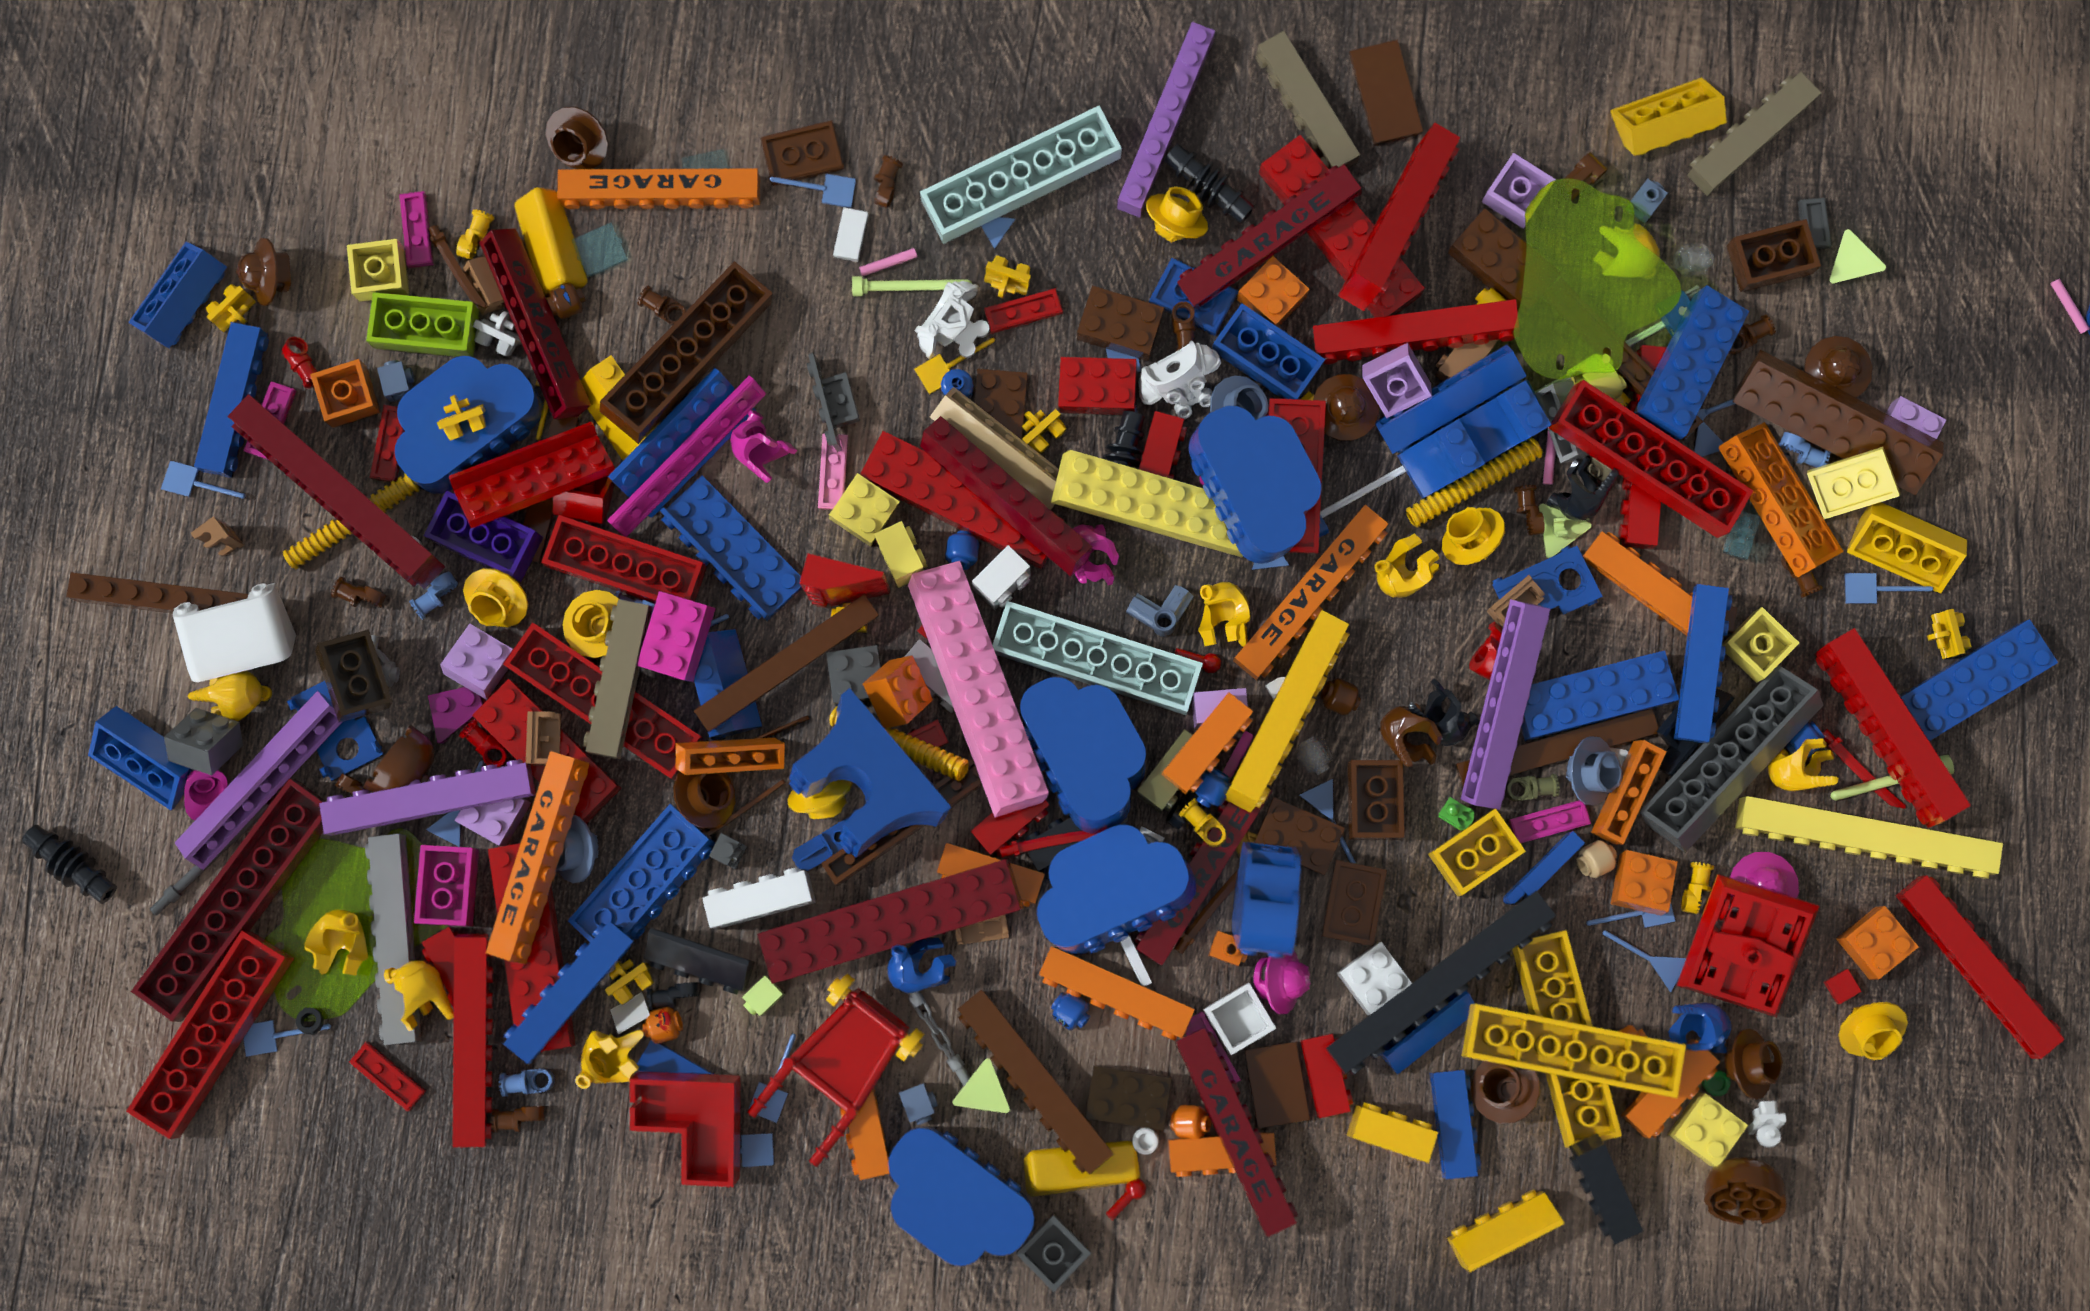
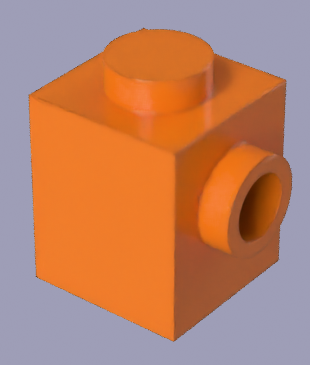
[1208,931,1248,966]

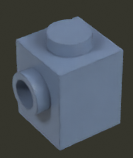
[1625,179,1668,223]
[377,360,415,402]
[899,1083,938,1125]

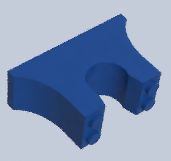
[1397,380,1551,499]
[789,688,951,857]

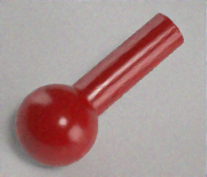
[1174,648,1221,673]
[1105,1179,1146,1221]

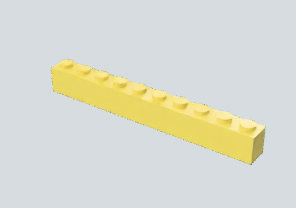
[1735,796,2003,879]

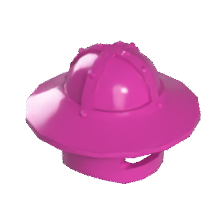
[1730,852,1799,898]
[1254,949,1310,1014]

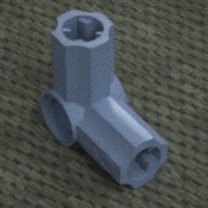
[1126,585,1194,637]

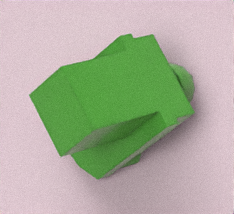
[1438,797,1474,831]

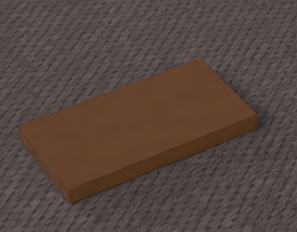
[1349,39,1423,146]

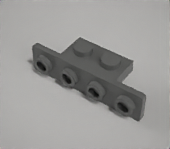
[807,353,860,452]

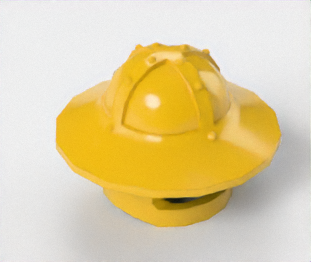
[1146,187,1208,243]
[1442,507,1505,565]
[463,568,528,627]
[562,590,620,658]
[787,780,853,819]
[1838,1002,1908,1060]

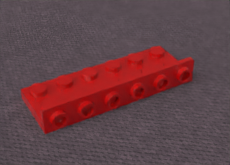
[1266,398,1326,554]
[449,422,615,529]

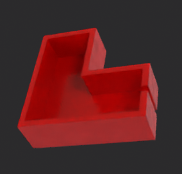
[630,1071,741,1187]

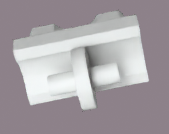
[473,311,522,356]
[1748,1101,1786,1148]

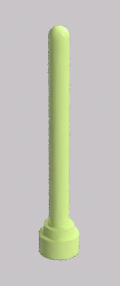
[852,276,972,296]
[1831,754,1954,801]

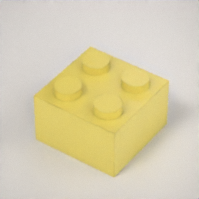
[347,239,409,302]
[829,473,900,547]
[874,521,928,588]
[1722,607,1799,683]
[1668,1092,1748,1167]

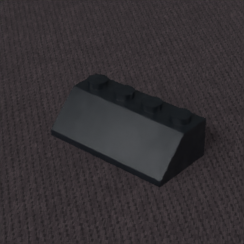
[644,928,755,995]

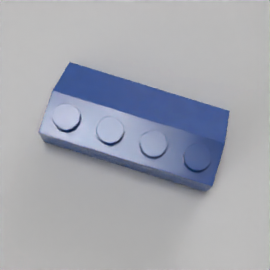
[128,242,227,348]
[1212,303,1325,400]
[694,629,762,741]
[88,706,194,810]
[1380,991,1475,1075]

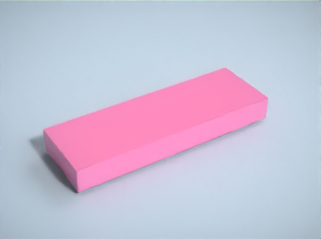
[818,434,848,510]

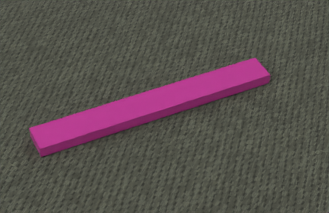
[607,376,766,537]

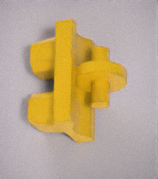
[984,255,1031,298]
[206,284,256,333]
[437,395,486,441]
[1022,409,1066,454]
[1927,609,1972,659]
[604,959,654,1005]

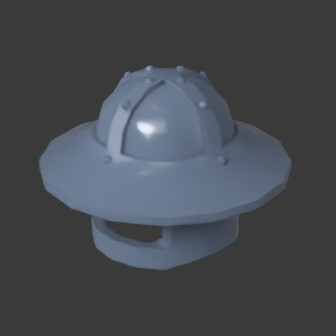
[1210,375,1269,420]
[1565,736,1623,805]
[555,814,599,883]

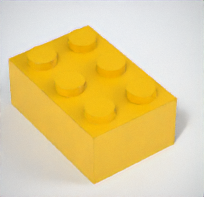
[1428,809,1526,897]
[1347,1102,1438,1163]

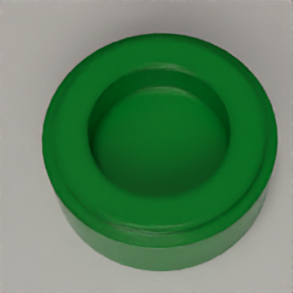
[1702,1070,1730,1096]

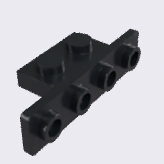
[1656,689,1735,776]

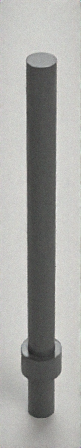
[150,802,270,916]

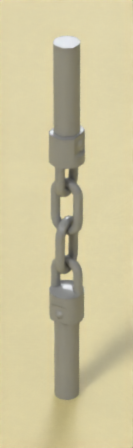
[907,991,971,1086]

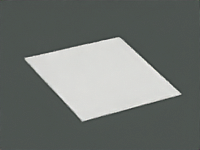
[610,992,650,1034]

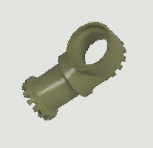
[1505,774,1560,802]

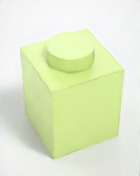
[742,975,785,1016]

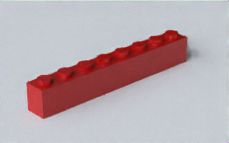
[1313,299,1520,364]
[1618,345,1667,550]
[1895,875,2065,1059]
[453,934,493,1147]

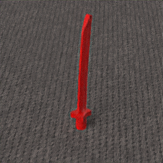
[1822,729,1906,809]
[999,831,1096,858]

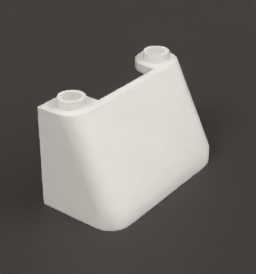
[173,583,296,682]

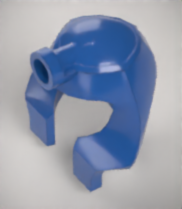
[887,937,956,993]
[1664,1003,1732,1053]

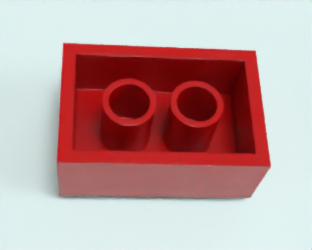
[1058,357,1137,415]

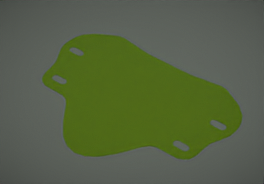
[1514,178,1682,379]
[264,828,447,1022]

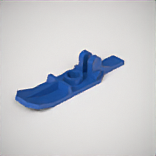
[792,817,850,871]

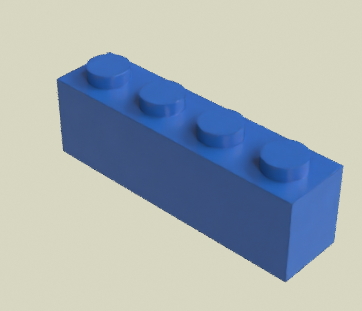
[1429,1069,1481,1179]

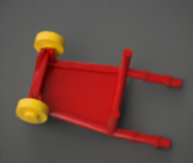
[747,973,925,1167]

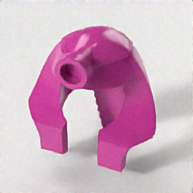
[730,409,797,483]
[1073,524,1119,585]

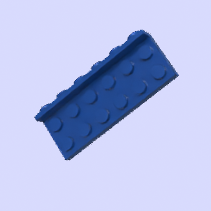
[608,368,756,518]
[660,475,802,621]
[568,804,716,957]

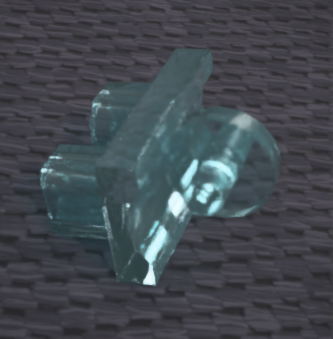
[1722,510,1761,560]

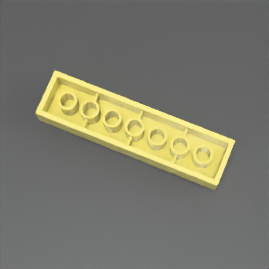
[1051,450,1243,557]

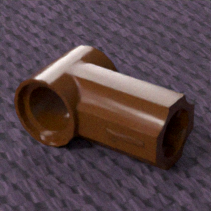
[1557,152,1608,202]

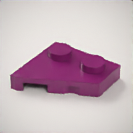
[428,687,484,744]

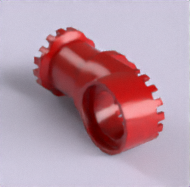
[282,336,318,389]
[459,719,507,767]

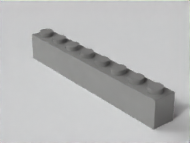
[365,834,422,1045]

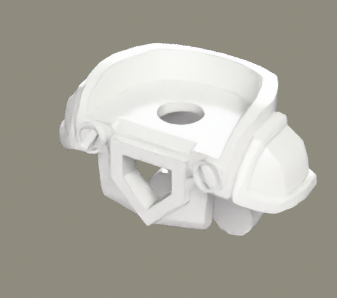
[914,281,989,359]
[1138,341,1221,419]

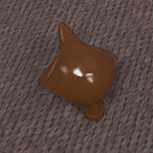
[1380,703,1442,767]

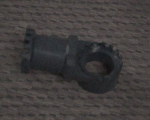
[1166,790,1202,829]
[647,982,699,1011]

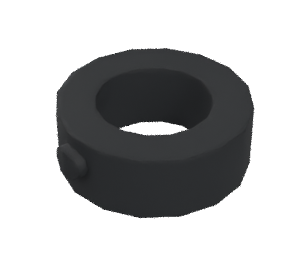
[296,1008,324,1035]

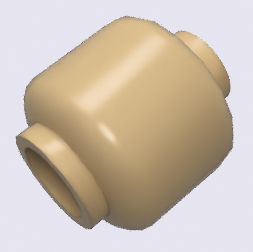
[1576,840,1617,878]

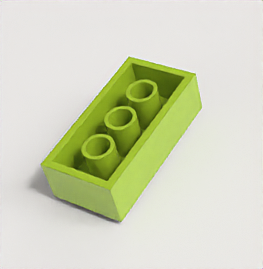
[366,292,480,357]

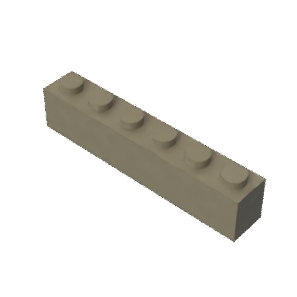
[1256,31,1360,169]
[1687,72,1821,196]
[583,599,653,760]

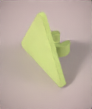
[1830,229,1886,283]
[1539,504,1591,558]
[953,1058,1010,1113]

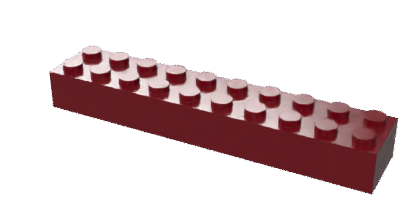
[227,394,445,589]
[131,778,327,1022]
[757,858,1024,984]

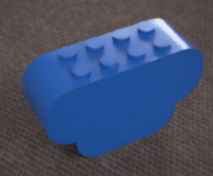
[395,356,544,494]
[1189,406,1321,564]
[1020,677,1146,834]
[1037,825,1196,955]
[1232,842,1301,958]
[889,1126,1034,1266]

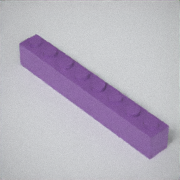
[1117,22,1215,218]
[1461,599,1550,810]
[175,691,342,870]
[319,760,536,836]

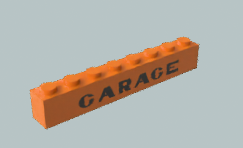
[557,168,760,209]
[1233,505,1388,680]
[486,751,590,964]

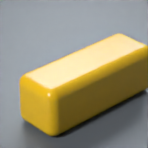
[515,187,587,297]
[1023,1141,1140,1197]

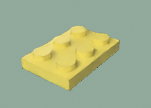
[1807,447,1900,519]

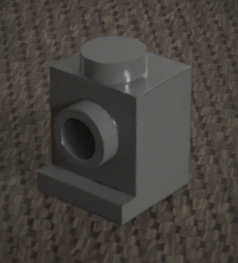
[709,833,747,869]

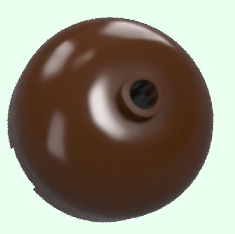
[363,725,434,793]
[1704,1157,1786,1225]

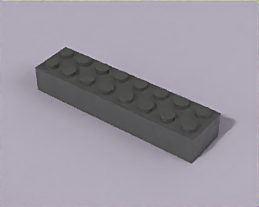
[1640,665,1824,853]

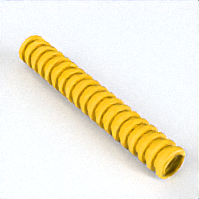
[1406,437,1543,528]
[283,473,420,570]
[830,706,969,781]

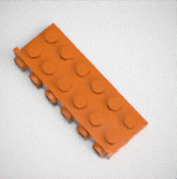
[1719,422,1844,577]

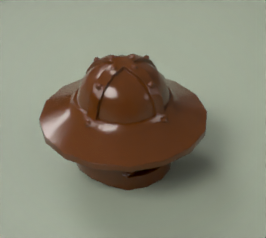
[546,107,609,169]
[236,238,291,306]
[1804,336,1873,398]
[1313,374,1379,441]
[673,772,735,828]
[1724,1028,1783,1100]
[1471,1061,1540,1124]

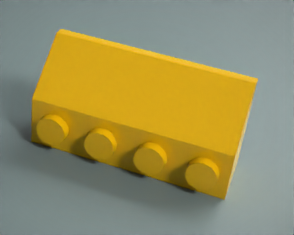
[1610,77,1727,156]
[581,355,659,461]
[1847,502,1967,594]
[1447,1189,1564,1272]

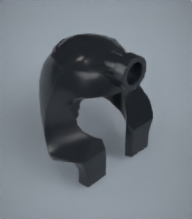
[1546,456,1619,521]
[1408,678,1480,746]

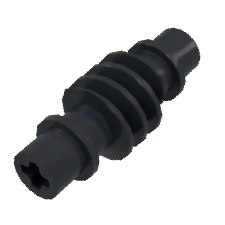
[1164,144,1255,224]
[1103,411,1145,469]
[22,824,117,904]

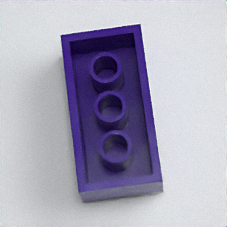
[424,491,543,582]

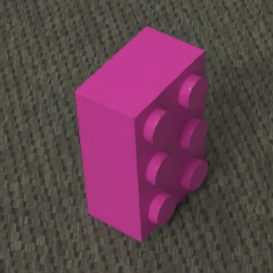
[637,591,716,682]
[414,845,479,927]

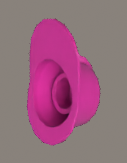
[184,770,228,820]

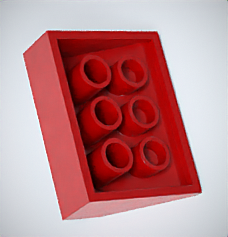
[800,553,890,608]

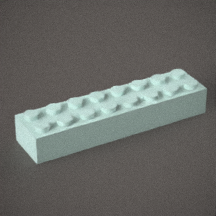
[920,106,1122,244]
[992,601,1203,715]

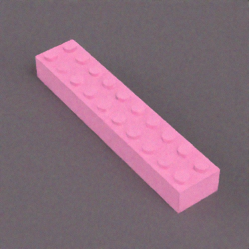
[908,561,1049,817]

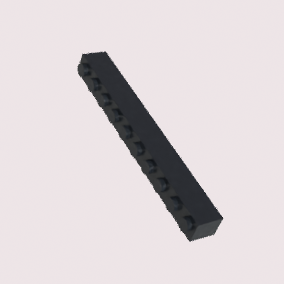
[1326,891,1556,1075]

